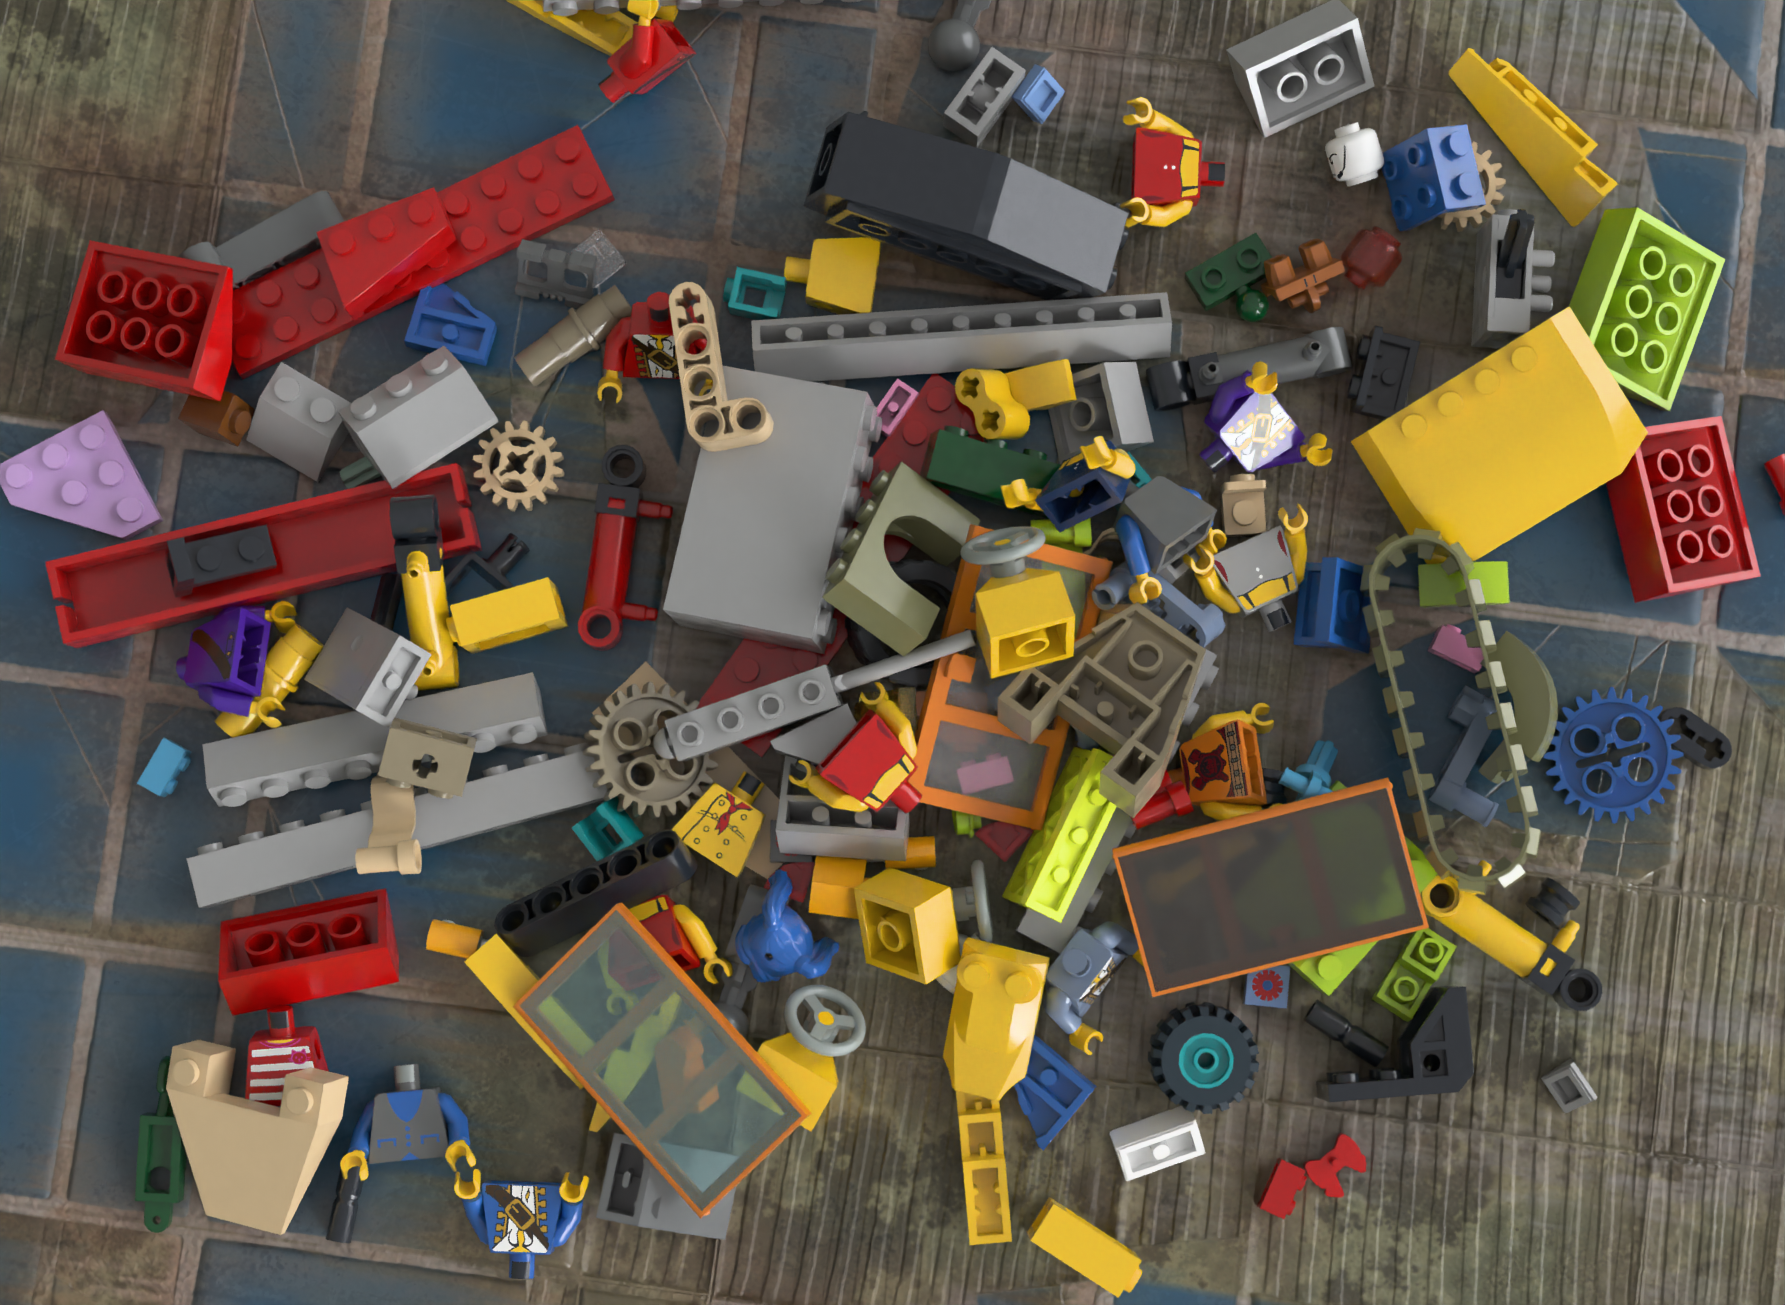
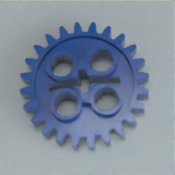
[1543,687,1684,823]

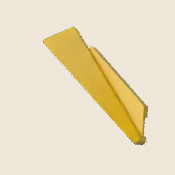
[1449,48,1618,227]

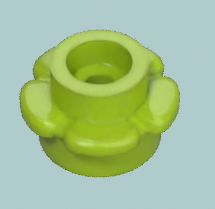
[952,810,982,838]

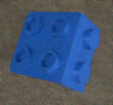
[1382,124,1486,231]

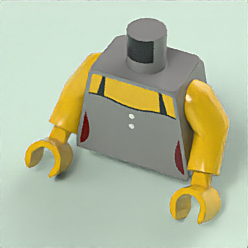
[1183,503,1308,632]

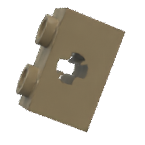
[378,717,477,799]

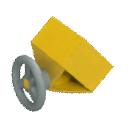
[960,526,1075,679]
[854,860,993,984]
[736,985,866,1131]

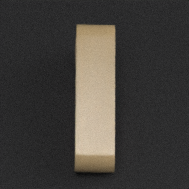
[669,282,774,452]

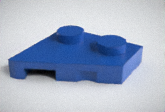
[404,283,497,366]
[1014,1035,1096,1150]

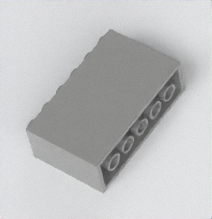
[663,366,882,654]

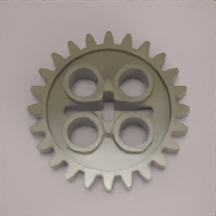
[582,682,719,820]

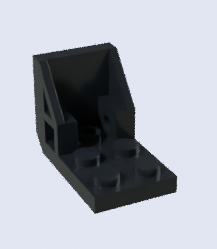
[1316,985,1474,1102]

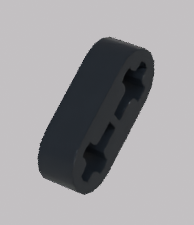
[1657,707,1732,769]

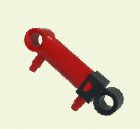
[578,445,673,651]

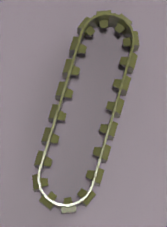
[1360,528,1541,895]

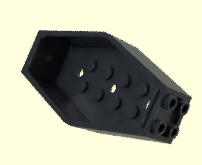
[803,111,1129,301]

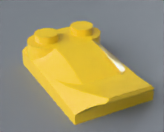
[943,937,1050,1101]

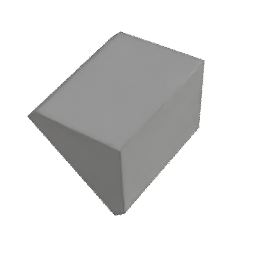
[1541,1058,1598,1113]

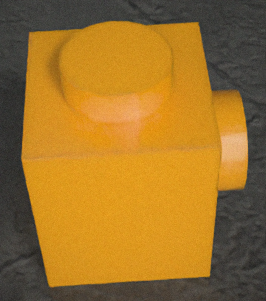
[808,856,870,919]

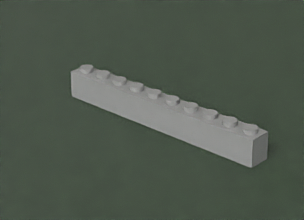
[751,292,1172,382]
[186,743,608,908]

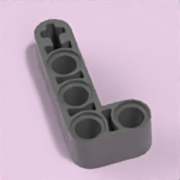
[178,191,344,290]

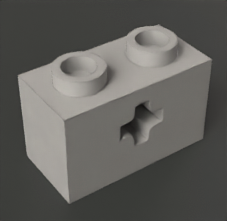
[943,47,1026,148]

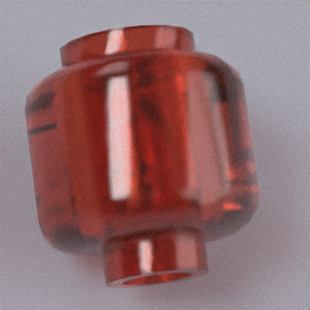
[1341,226,1402,290]

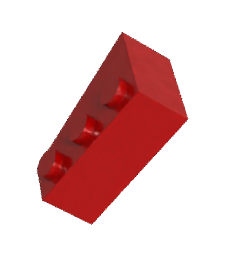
[316,187,457,321]

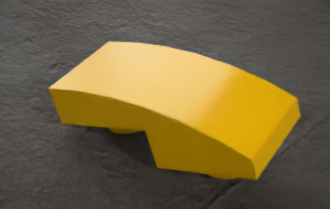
[1005,359,1077,412]

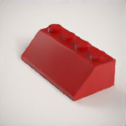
[218,888,399,1016]

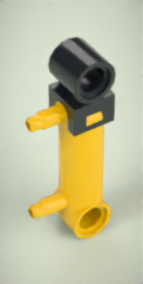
[390,494,459,690]
[1420,860,1602,1011]

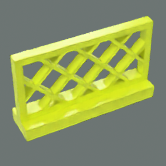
[1002,747,1117,923]

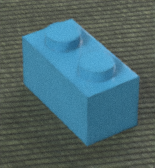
[137,737,192,797]

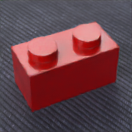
[1257,1158,1307,1219]

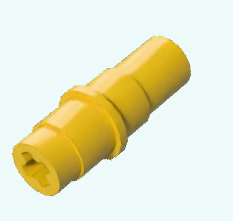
[215,623,324,738]

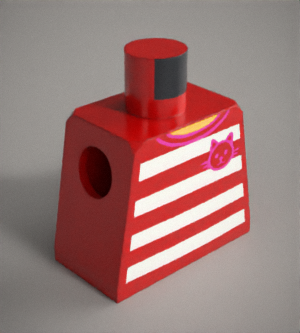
[245,1005,329,1106]

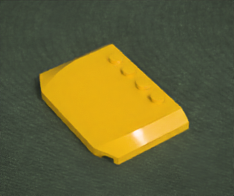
[1351,307,1648,564]

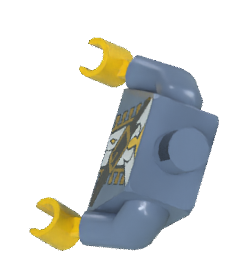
[1043,921,1166,1055]

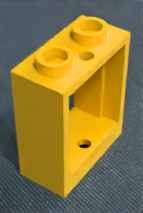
[446,577,568,654]
[1027,1197,1143,1298]

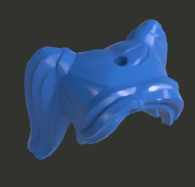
[735,869,839,983]

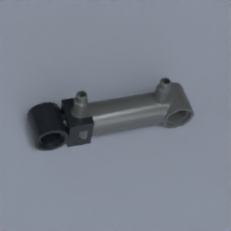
[1146,327,1353,412]

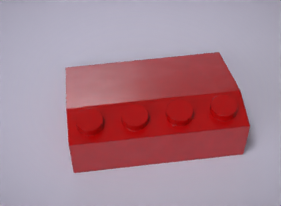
[55,240,233,401]
[1606,416,1761,603]

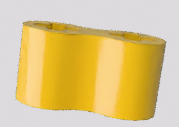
[955,369,1030,440]

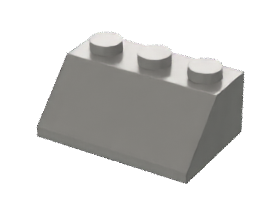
[1226,0,1374,138]
[338,346,499,489]

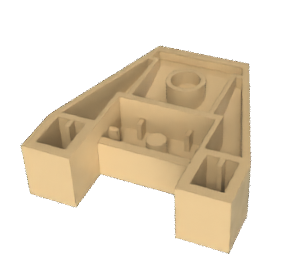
[166,1040,349,1235]

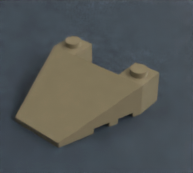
[998,602,1206,818]

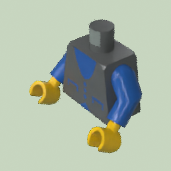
[1113,476,1227,605]
[340,1064,476,1181]

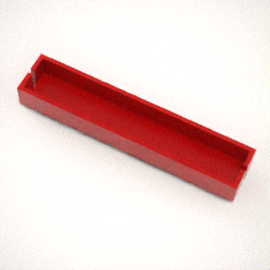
[45,463,482,648]

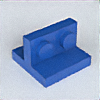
[1294,557,1372,654]

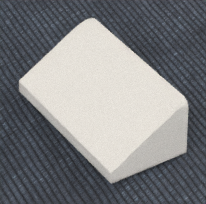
[1109,1106,1206,1181]

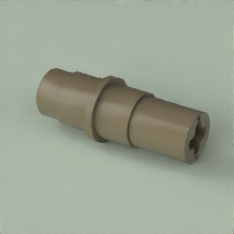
[514,285,632,387]

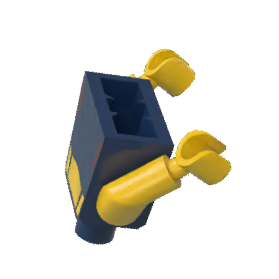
[1000,436,1136,533]

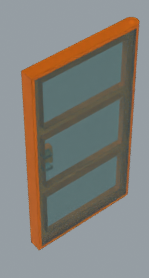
[513,902,812,1219]

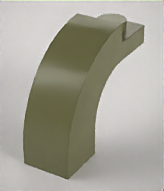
[1478,631,1558,784]

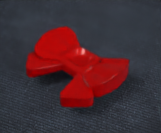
[1303,1133,1366,1197]

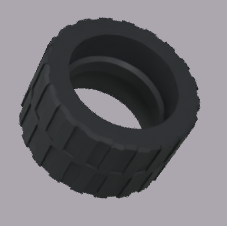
[845,559,978,688]

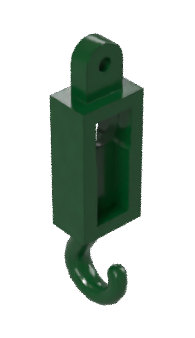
[135,1056,187,1233]

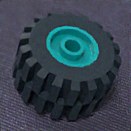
[1148,1002,1259,1114]

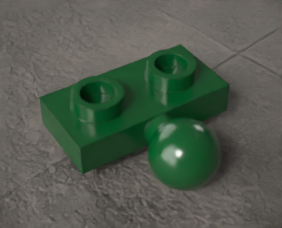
[1185,233,1272,322]

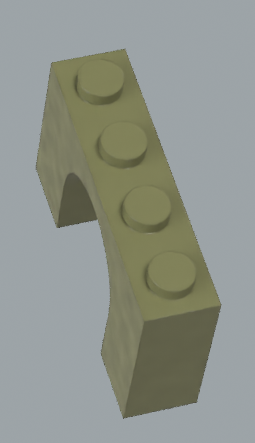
[822,462,981,657]

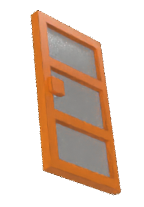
[907,524,1113,831]

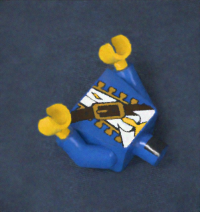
[454,1169,589,1279]

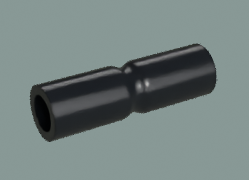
[1304,999,1389,1067]
[326,1154,368,1243]

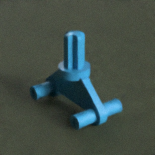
[1262,740,1339,842]

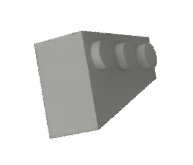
[776,755,910,861]

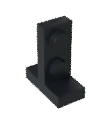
[164,525,277,598]

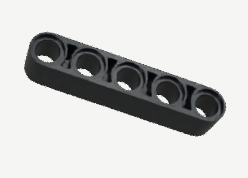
[494,829,697,957]

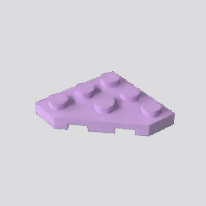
[0,410,163,540]

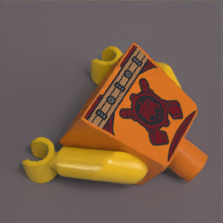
[1167,703,1288,832]

